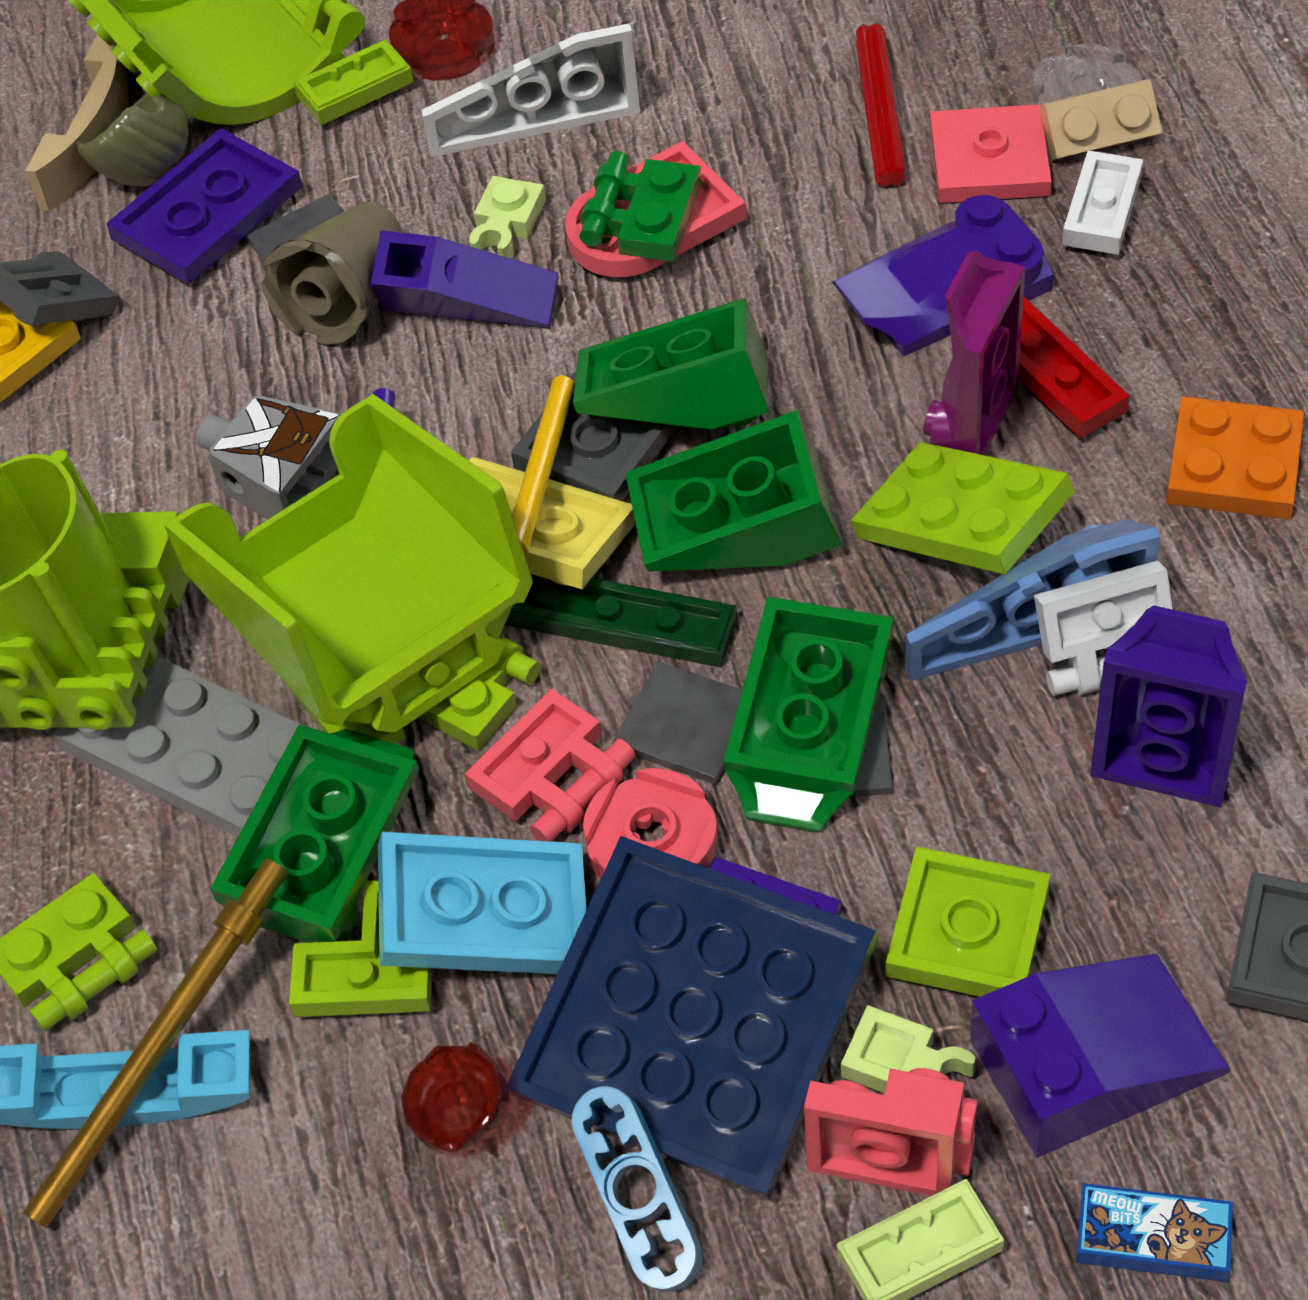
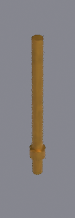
[23,858,289,1229]

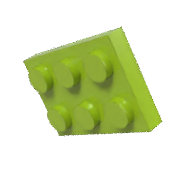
[851,442,1075,575]

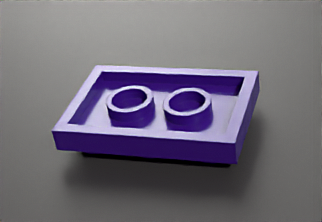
[106,128,303,285]

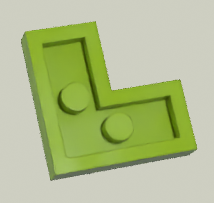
[289,881,432,1017]

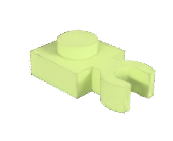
[469,175,546,259]
[841,1005,976,1093]

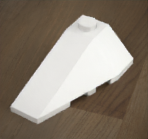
[421,23,640,157]

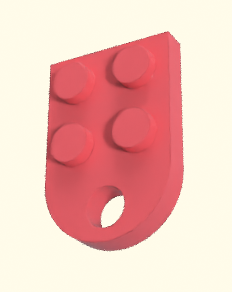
[565,141,747,277]

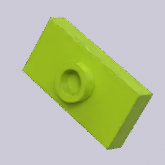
[293,39,414,125]

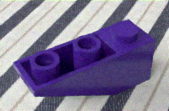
[371,230,559,329]

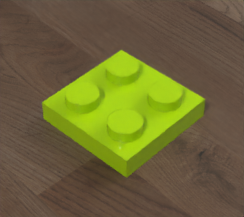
[885,846,1051,997]

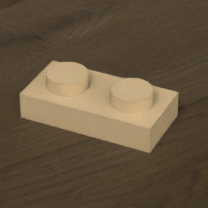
[1039,79,1163,161]

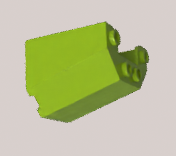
[164,394,533,733]

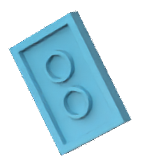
[378,832,586,974]

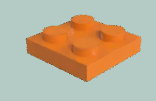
[1166,396,1304,520]

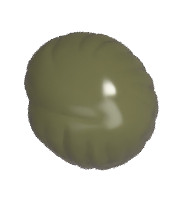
[77,93,189,187]

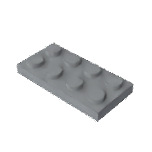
[53,656,307,837]

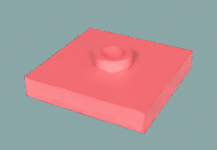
[930,104,1052,203]

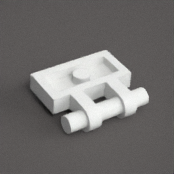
[1034,560,1173,696]

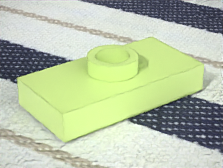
[836,1179,1004,1300]

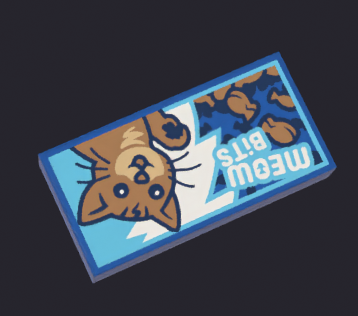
[1076,1183,1233,1282]

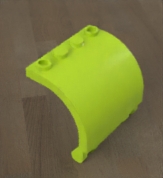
[68,0,365,125]

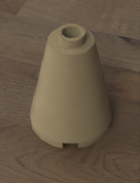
[262,201,401,345]

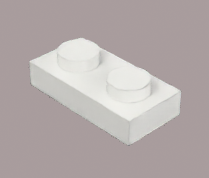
[1062,150,1143,255]

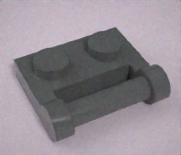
[0,251,119,327]

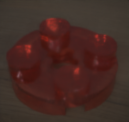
[389,0,495,81]

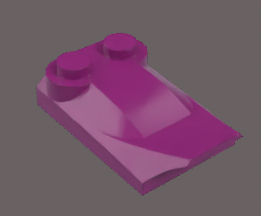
[923,250,1025,455]

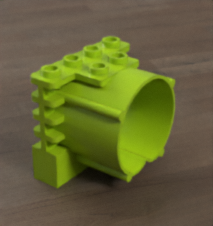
[0,449,189,730]

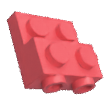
[804,1068,978,1196]

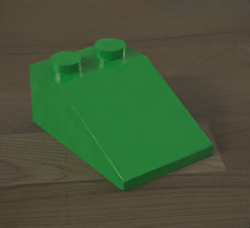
[573,298,769,429]
[625,410,842,572]

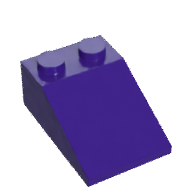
[970,954,1229,1158]

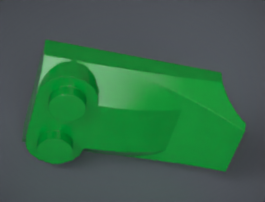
[723,596,894,833]
[210,724,419,943]

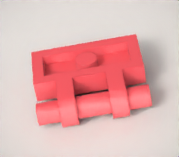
[465,688,636,842]

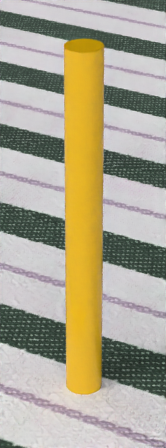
[512,375,575,556]

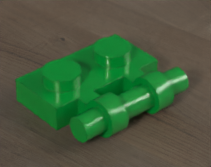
[579,151,702,262]

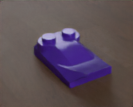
[832,195,1053,357]
[1090,605,1247,808]

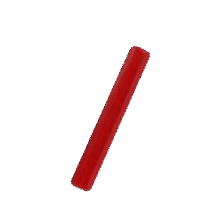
[856,23,905,188]

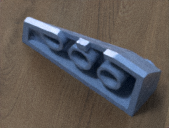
[905,519,1160,682]

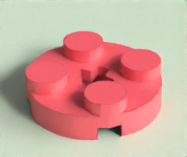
[583,768,718,878]

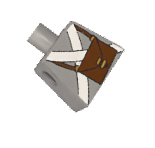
[196,395,341,520]

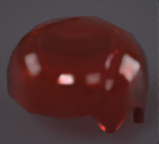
[401,1042,510,1153]

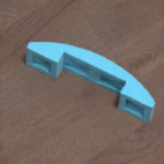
[0,1030,250,1129]

